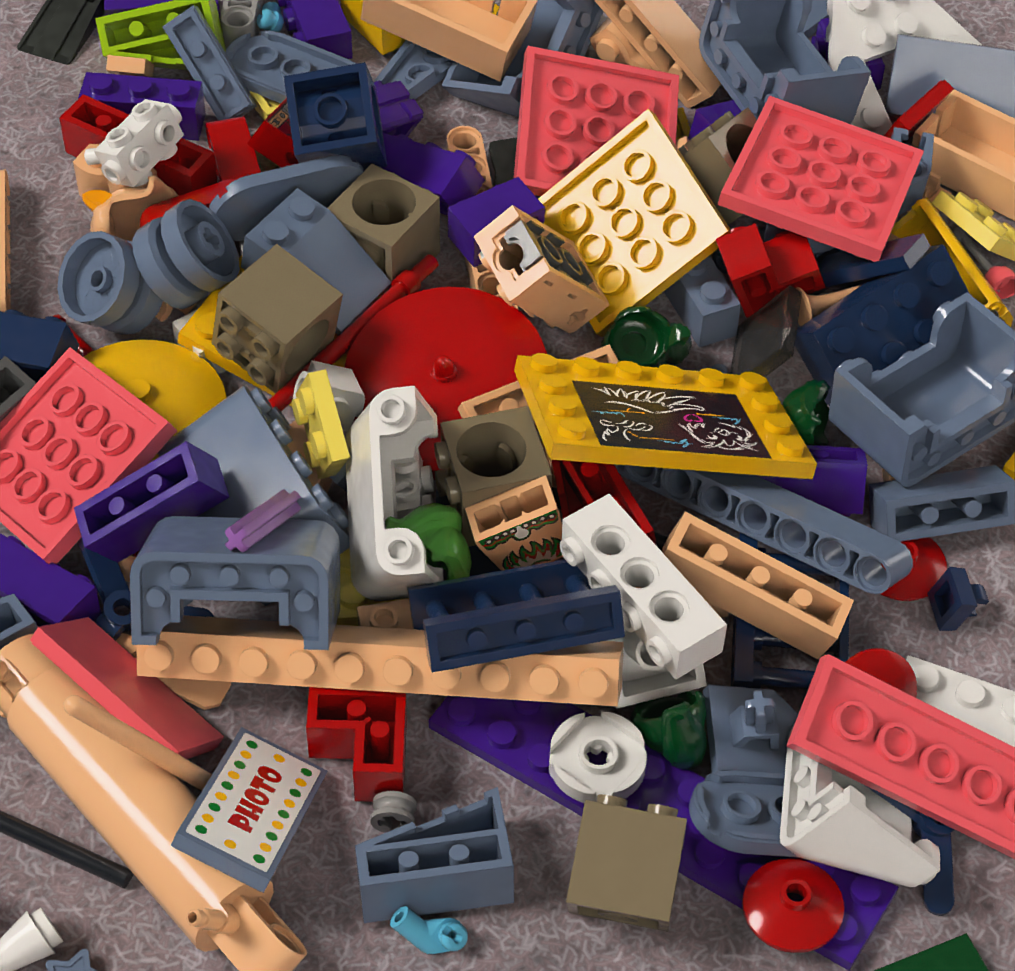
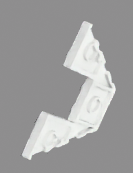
[826,0,982,136]

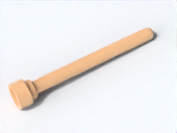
[64,695,212,791]

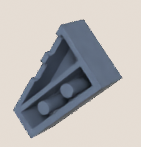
[355,787,514,923]

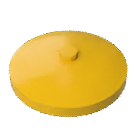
[84,339,226,463]

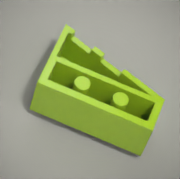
[95,0,226,71]

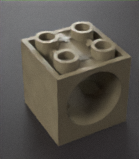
[678,107,757,225]
[327,164,440,290]
[212,244,343,393]
[434,406,552,547]
[566,794,687,932]

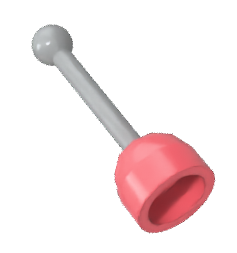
[953,226,1015,299]

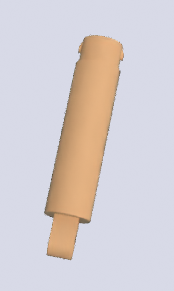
[0,634,307,971]

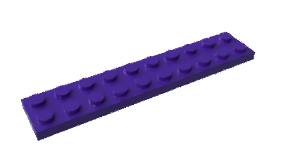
[429,696,899,971]

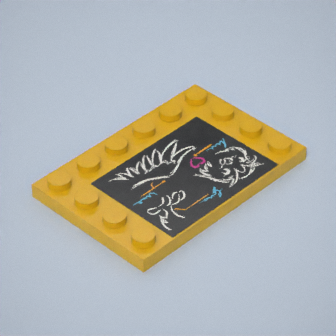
[514,353,817,480]

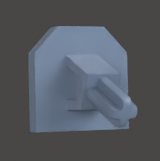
[703,685,798,774]

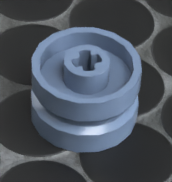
[132,199,240,310]
[57,231,163,335]

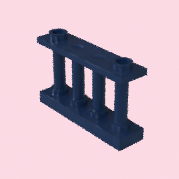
[731,532,849,689]
[407,559,625,673]

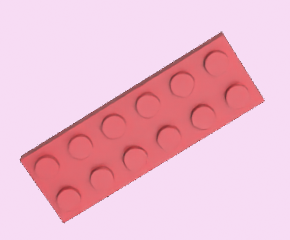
[786,654,1015,859]

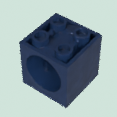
[284,62,388,170]

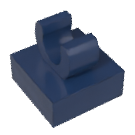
[927,567,989,631]

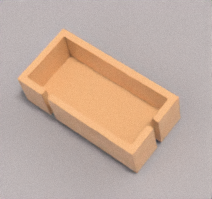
[361,0,538,82]
[911,89,1015,221]

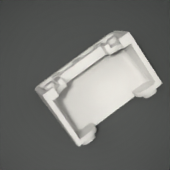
[345,386,447,601]
[780,723,940,887]

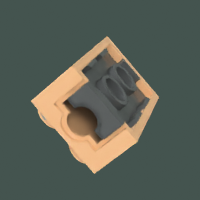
[474,205,610,333]

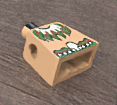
[465,475,564,571]

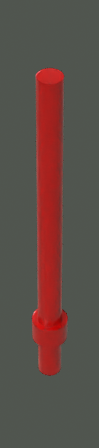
[268,254,439,412]

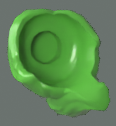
[385,503,472,580]

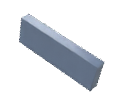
[162,5,257,120]

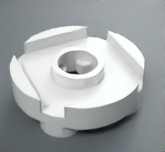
[549,711,647,803]

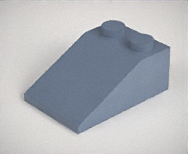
[240,188,391,336]

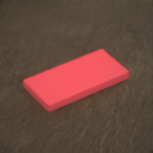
[30,617,224,759]

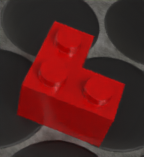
[716,223,826,318]
[306,687,407,802]

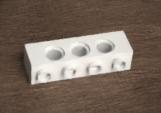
[560,494,727,679]

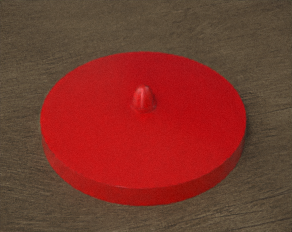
[344,287,547,480]

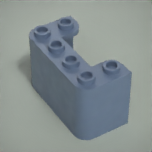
[699,0,871,124]
[829,292,1015,487]
[157,385,350,606]
[130,516,340,650]

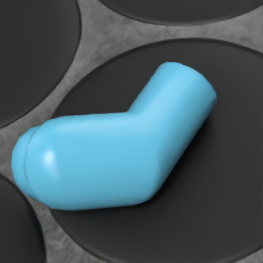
[256,2,284,32]
[390,906,468,954]

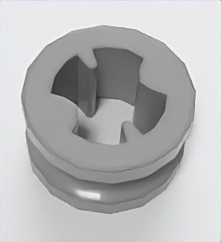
[371,791,417,832]

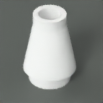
[0,907,63,971]

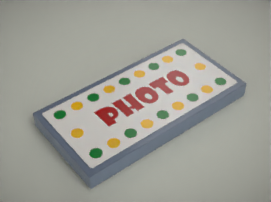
[170,727,328,893]

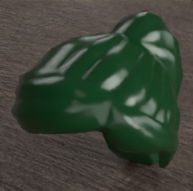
[601,306,692,368]
[782,379,830,446]
[630,690,707,770]

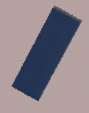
[818,233,930,287]

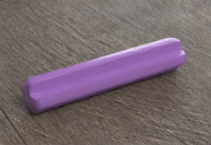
[225,489,301,552]

